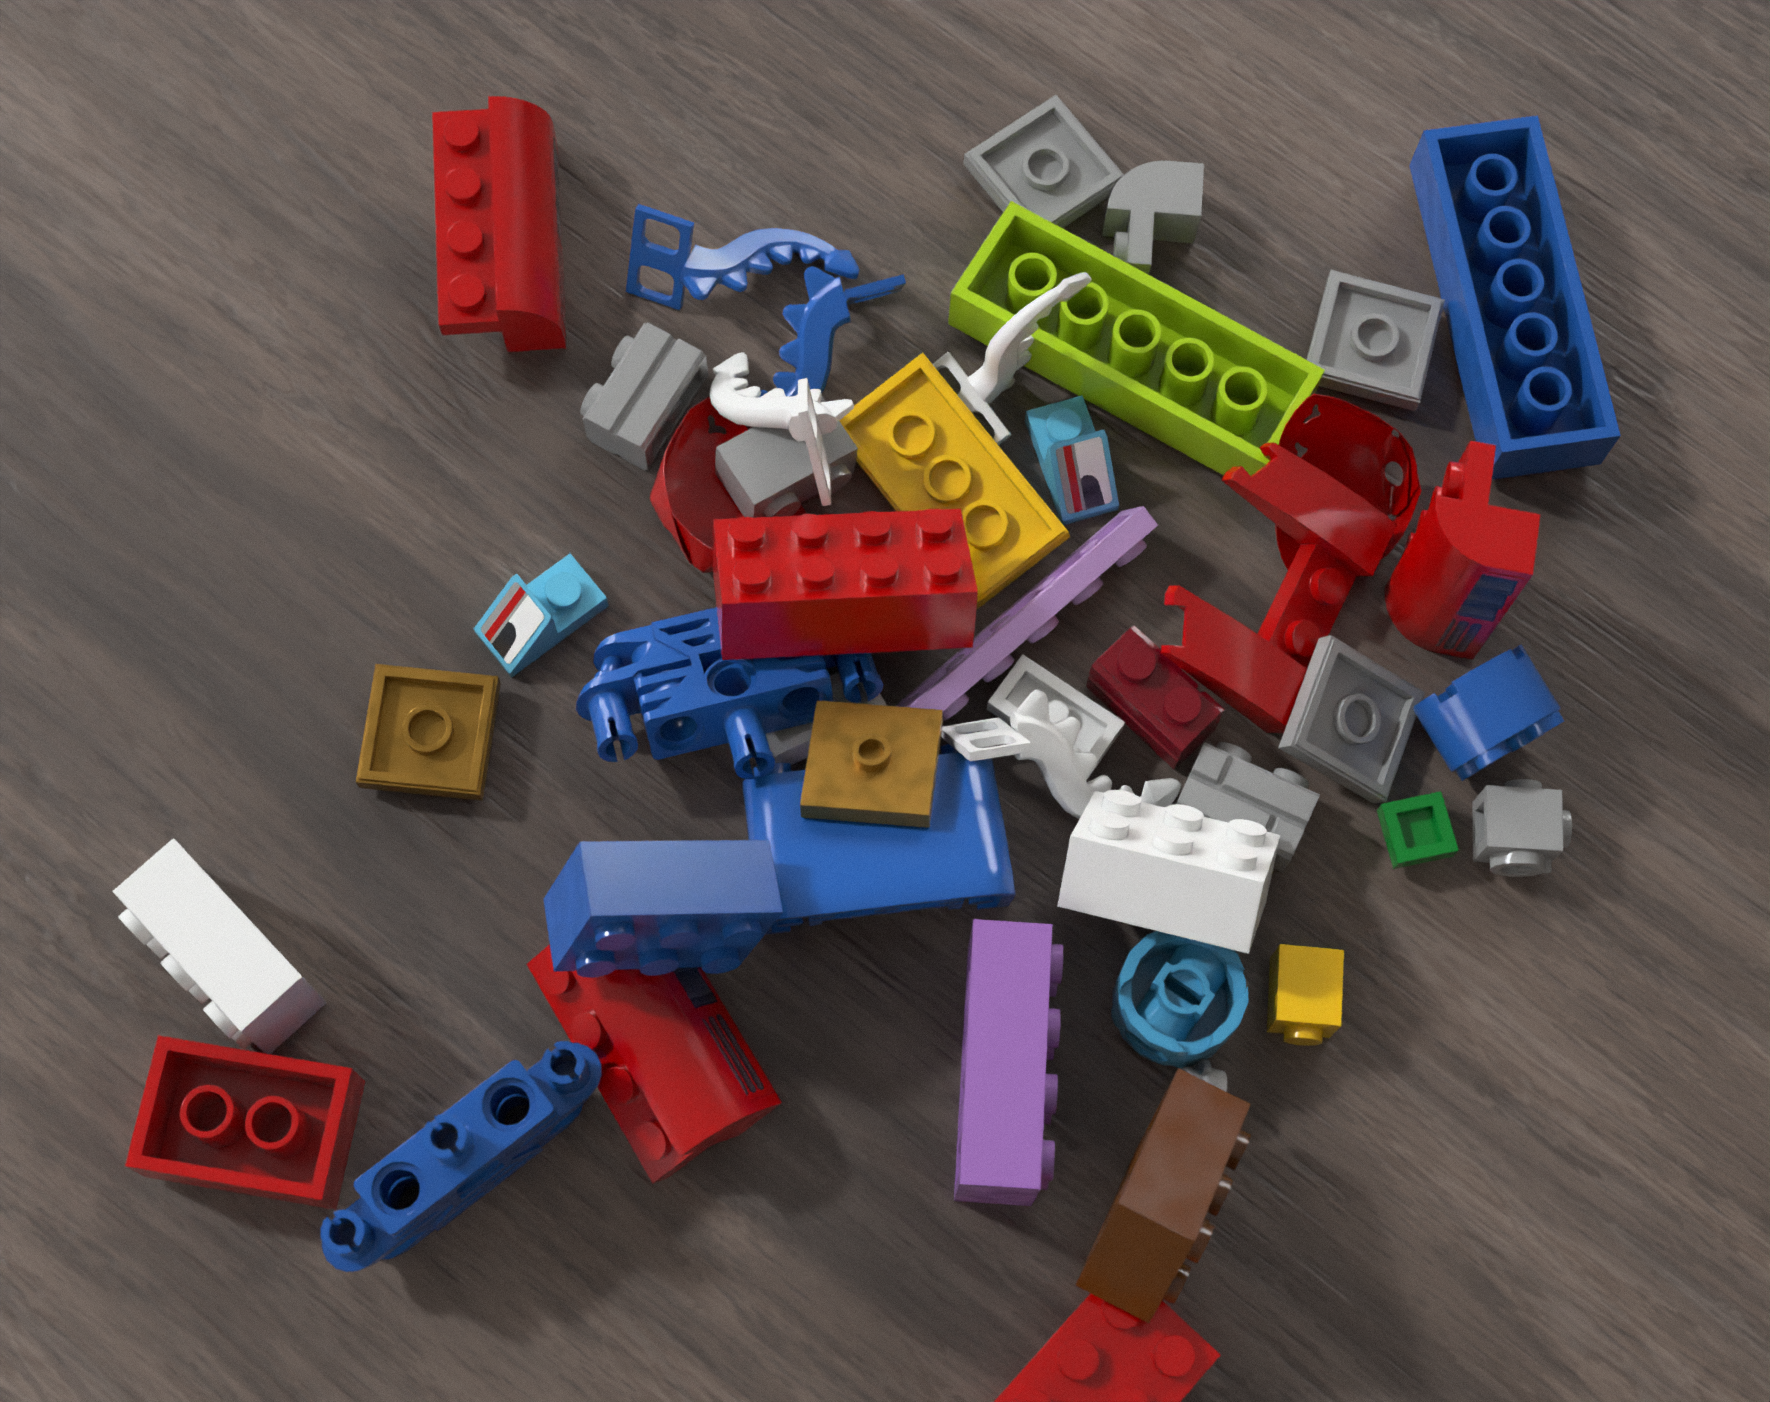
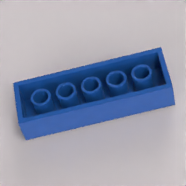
[1409,116,1621,480]

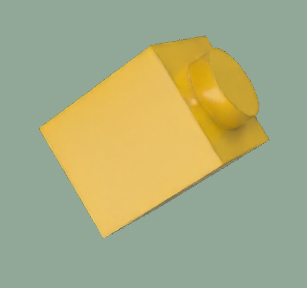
[1267,944,1344,1046]

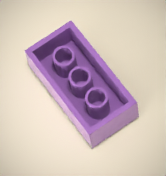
[954,919,1063,1206]

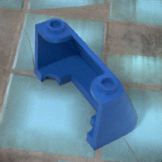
[742,744,1016,935]

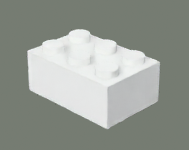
[1057,790,1281,954]
[112,838,326,1054]

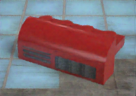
[432,96,566,352]
[1385,441,1541,660]
[526,944,782,1184]

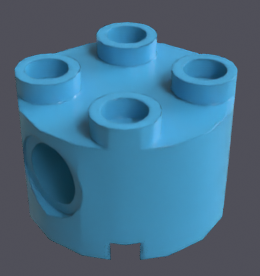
[1111,931,1248,1068]

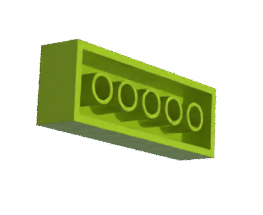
[948,201,1325,476]

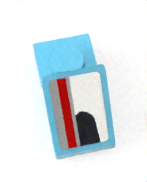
[1025,395,1119,525]
[474,553,609,678]

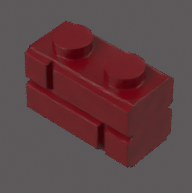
[1086,625,1225,770]

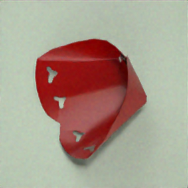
[1275,393,1422,570]
[650,397,807,573]

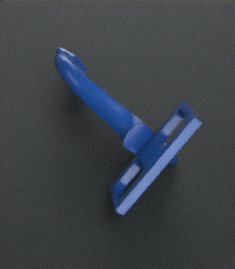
[626,204,859,310]
[747,266,906,427]

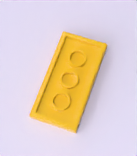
[839,353,1070,610]

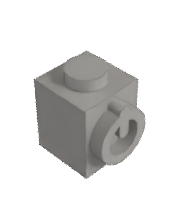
[1472,779,1572,877]

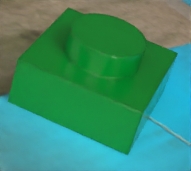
[1376,791,1459,869]

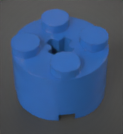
[1412,644,1564,781]

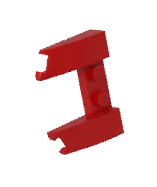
[1161,442,1397,733]

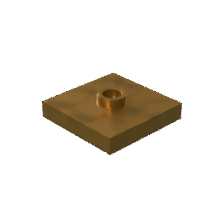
[356,664,501,801]
[800,700,943,828]

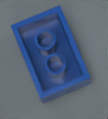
[543,840,783,978]

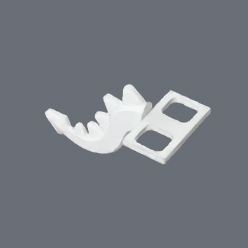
[933,272,1092,446]
[709,352,854,506]
[941,690,1181,819]

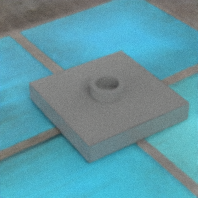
[963,95,1124,228]
[1306,270,1445,412]
[1278,635,1425,804]

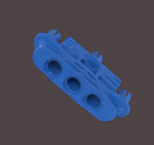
[576,607,883,780]
[320,1041,602,1272]

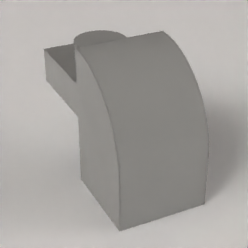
[1102,161,1204,275]

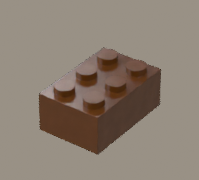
[1075,1068,1251,1323]

